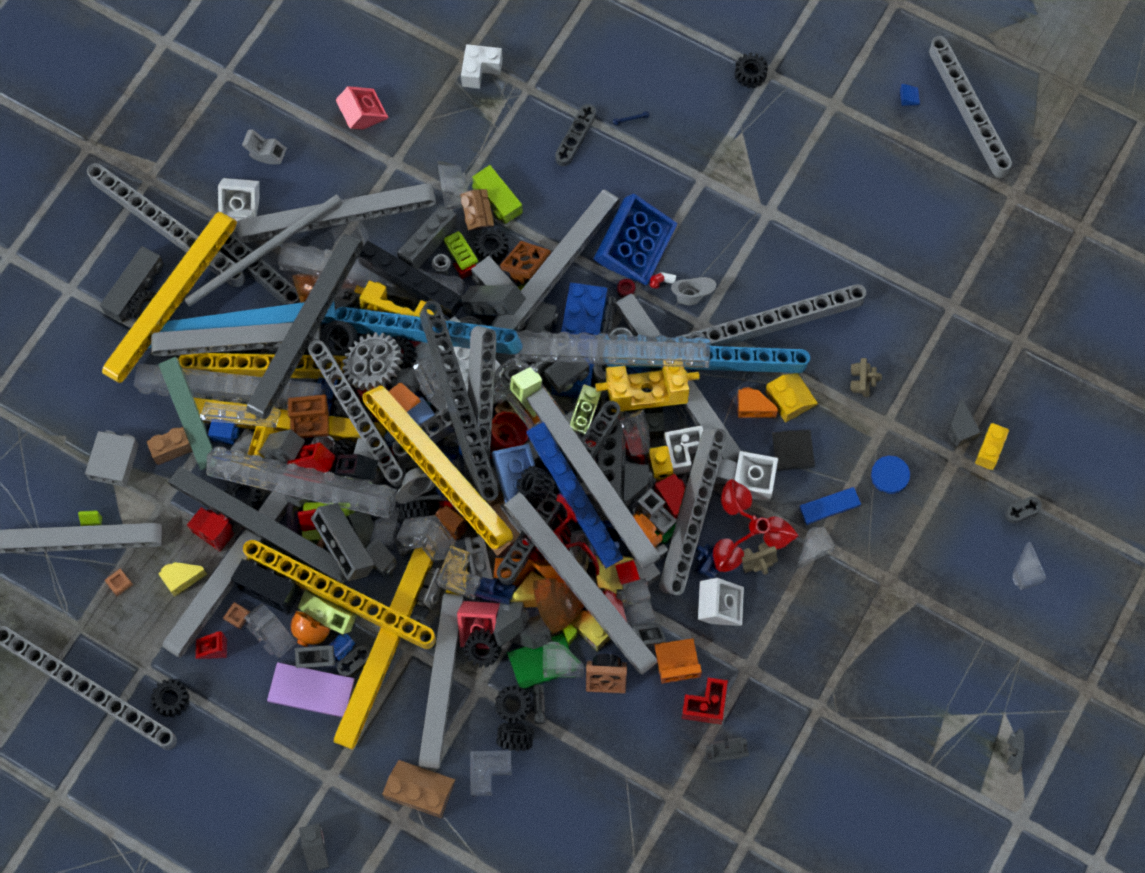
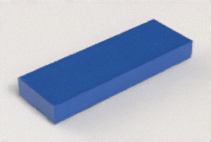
[799,487,861,525]

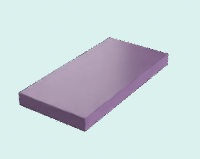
[267,662,355,718]

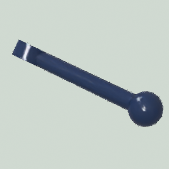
[613,111,650,125]

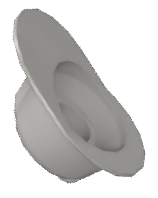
[671,277,716,306]
[396,468,436,504]

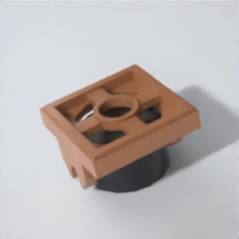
[586,654,627,694]

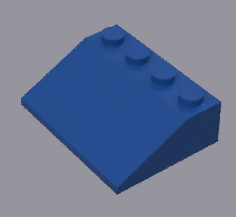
[593,194,678,285]

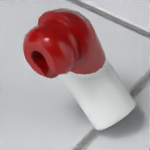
[650,272,676,289]

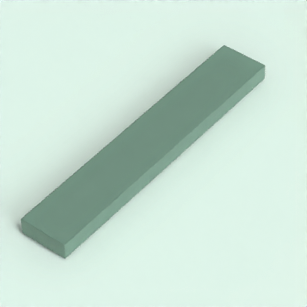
[158,357,219,470]

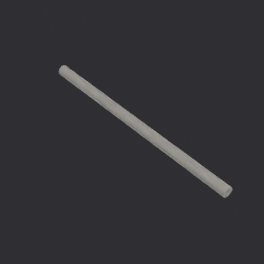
[184,194,342,307]

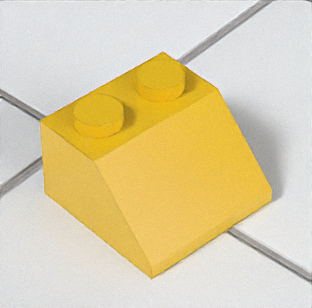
[765,373,818,423]

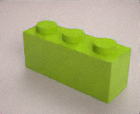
[472,165,523,224]

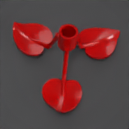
[713,479,798,572]
[552,493,599,576]

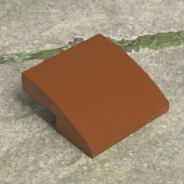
[288,395,330,439]

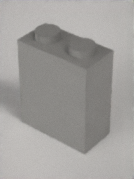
[85,430,139,487]

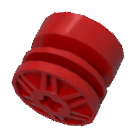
[490,411,528,459]

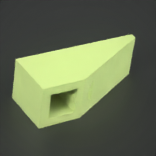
[510,367,542,417]
[569,384,602,435]
[298,590,357,634]

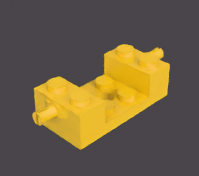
[355,280,448,321]
[595,359,699,412]

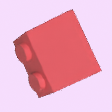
[336,86,388,130]
[457,601,500,649]

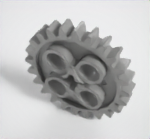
[342,332,403,391]

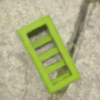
[444,231,478,270]

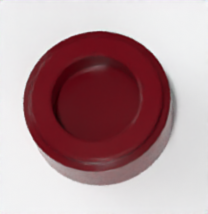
[617,279,636,298]

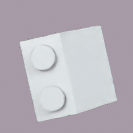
[218,178,260,221]
[735,451,778,502]
[698,578,744,626]

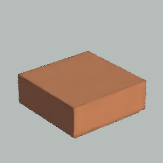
[105,568,133,596]
[223,602,251,629]

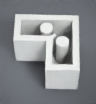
[461,44,503,89]
[664,425,703,475]

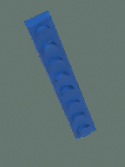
[526,422,623,569]

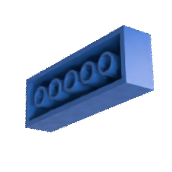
[551,282,607,398]

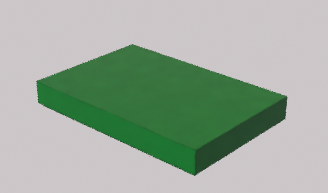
[508,633,577,689]

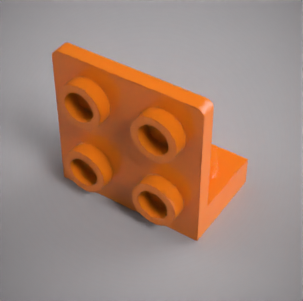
[655,638,702,684]

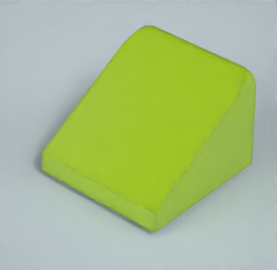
[78,511,102,526]
[560,619,578,646]

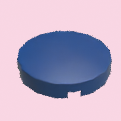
[871,456,910,494]

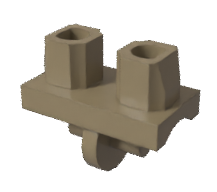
[851,358,882,397]
[742,542,778,575]

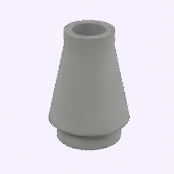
[432,254,451,277]

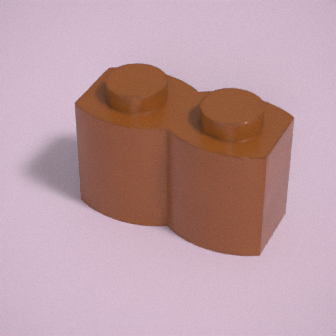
[435,505,468,541]

